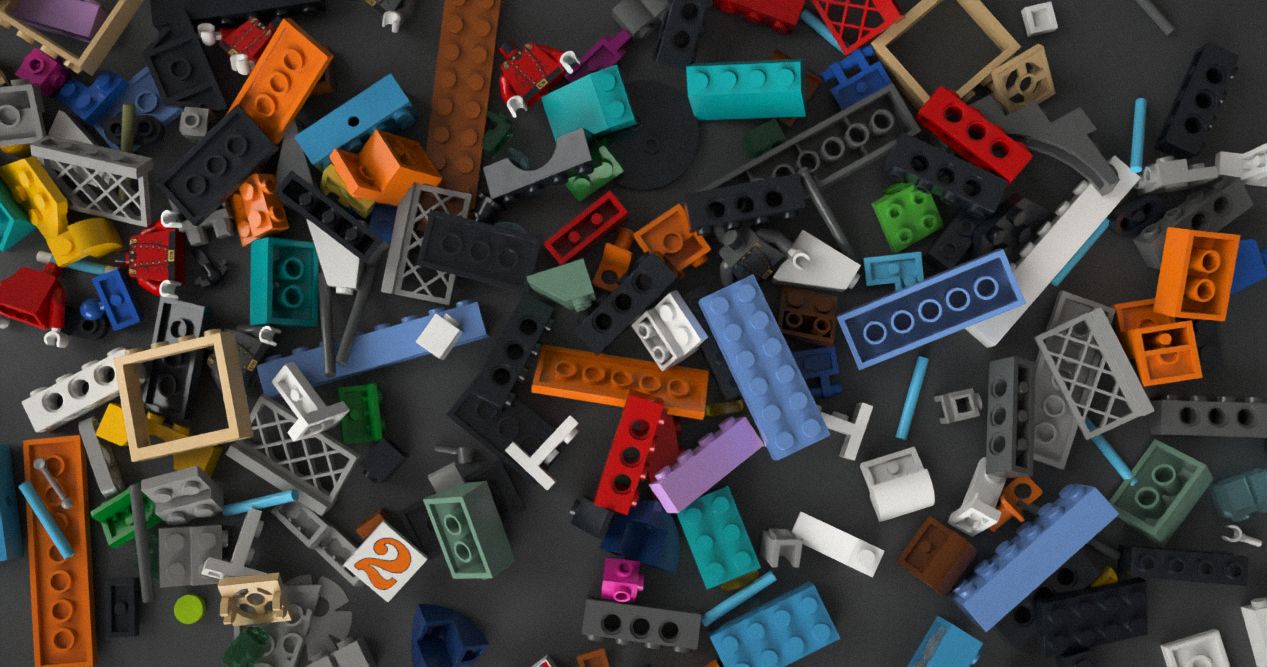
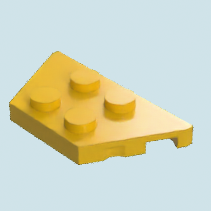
[0,156,68,241]

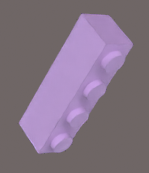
[12,0,109,43]
[648,416,764,513]

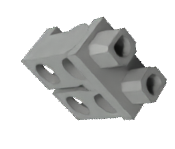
[168,198,235,247]

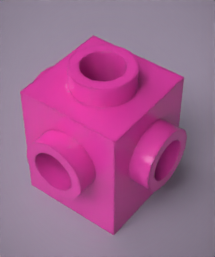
[15,47,70,98]
[601,558,644,603]

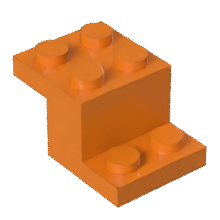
[329,129,443,206]
[1111,298,1203,387]

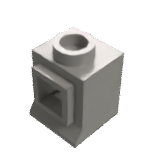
[179,107,220,143]
[934,388,982,424]
[760,529,803,567]

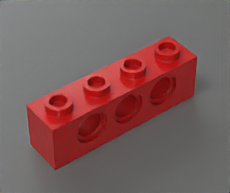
[915,86,1034,190]
[594,389,668,515]

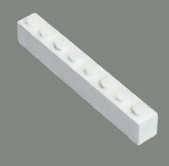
[965,156,1141,348]

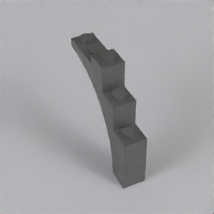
[928,95,1120,197]

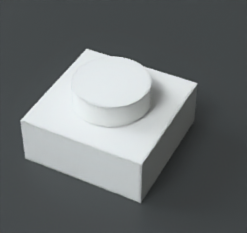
[1021,1,1058,37]

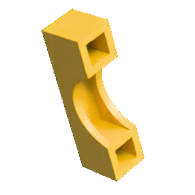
[95,403,223,477]

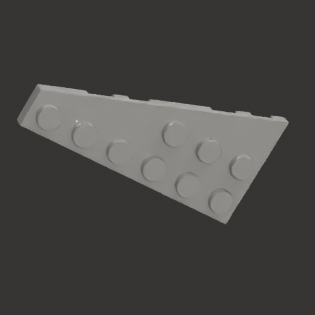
[234,584,324,667]

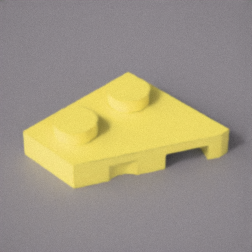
[319,164,375,218]

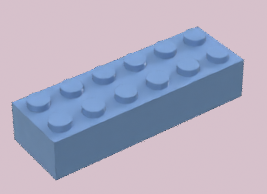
[837,249,1026,370]
[698,274,831,461]
[949,483,1119,632]

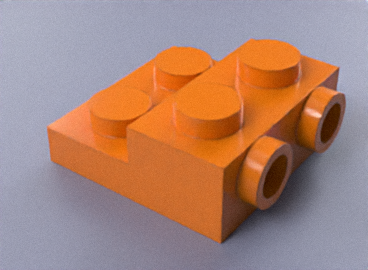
[228,174,289,247]
[633,203,711,283]

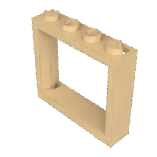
[0,0,144,76]
[870,0,1021,117]
[113,329,254,462]

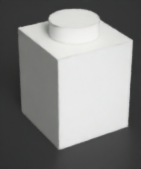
[416,313,463,360]

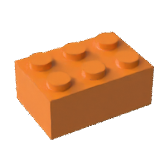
[1153,227,1241,321]

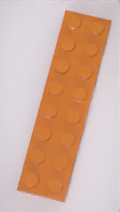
[23,435,98,667]

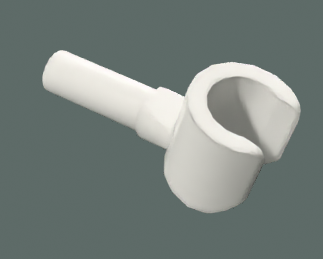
[1222,525,1262,547]

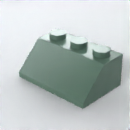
[527,259,597,313]
[1109,439,1213,547]
[423,481,516,579]

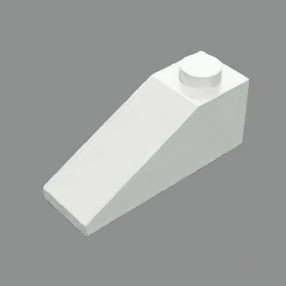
[791,511,884,577]

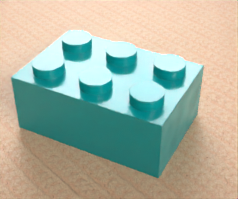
[676,485,761,589]

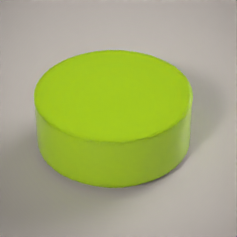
[174,594,206,624]

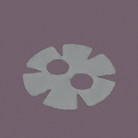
[283,575,352,661]

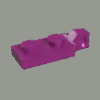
[564,29,632,84]

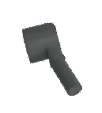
[435,444,474,463]

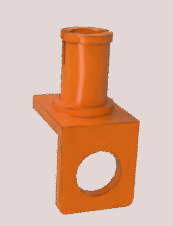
[592,228,635,293]
[989,476,1043,533]

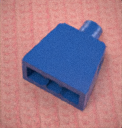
[1230,239,1267,295]

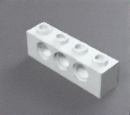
[21,347,146,433]

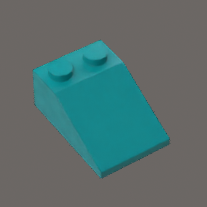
[541,65,638,144]

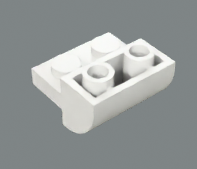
[632,290,708,372]
[860,446,935,522]

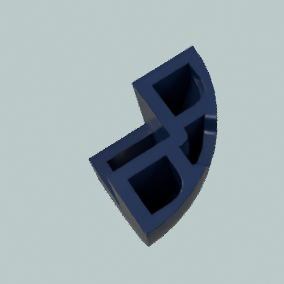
[599,500,680,574]
[411,604,489,667]

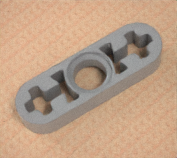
[79,416,125,499]

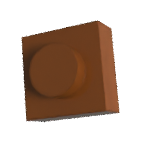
[356,507,389,539]
[576,646,610,667]

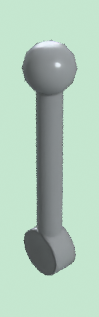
[34,458,74,509]

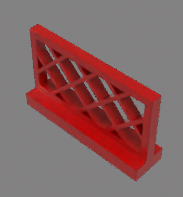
[811,0,906,56]

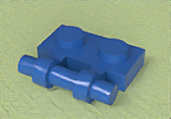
[820,45,892,111]
[792,346,842,399]

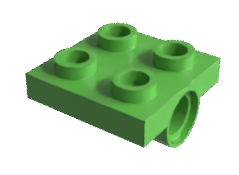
[871,182,944,253]

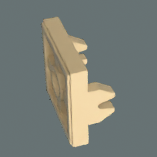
[987,44,1056,116]
[218,573,293,626]

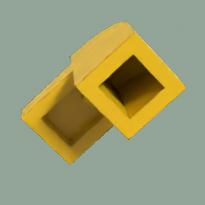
[46,218,124,268]

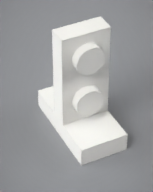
[1215,143,1267,187]
[272,362,349,442]
[817,402,873,461]
[505,415,580,490]
[948,457,1007,537]
[201,508,267,579]

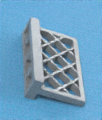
[30,135,153,227]
[381,182,473,305]
[1034,307,1155,440]
[225,394,360,516]

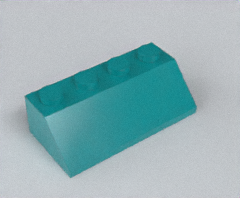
[686,58,807,120]

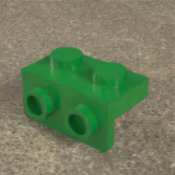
[565,136,624,202]
[336,383,385,445]
[90,483,162,549]

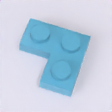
[863,252,924,291]

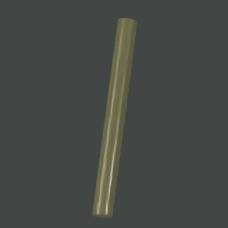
[119,103,135,212]

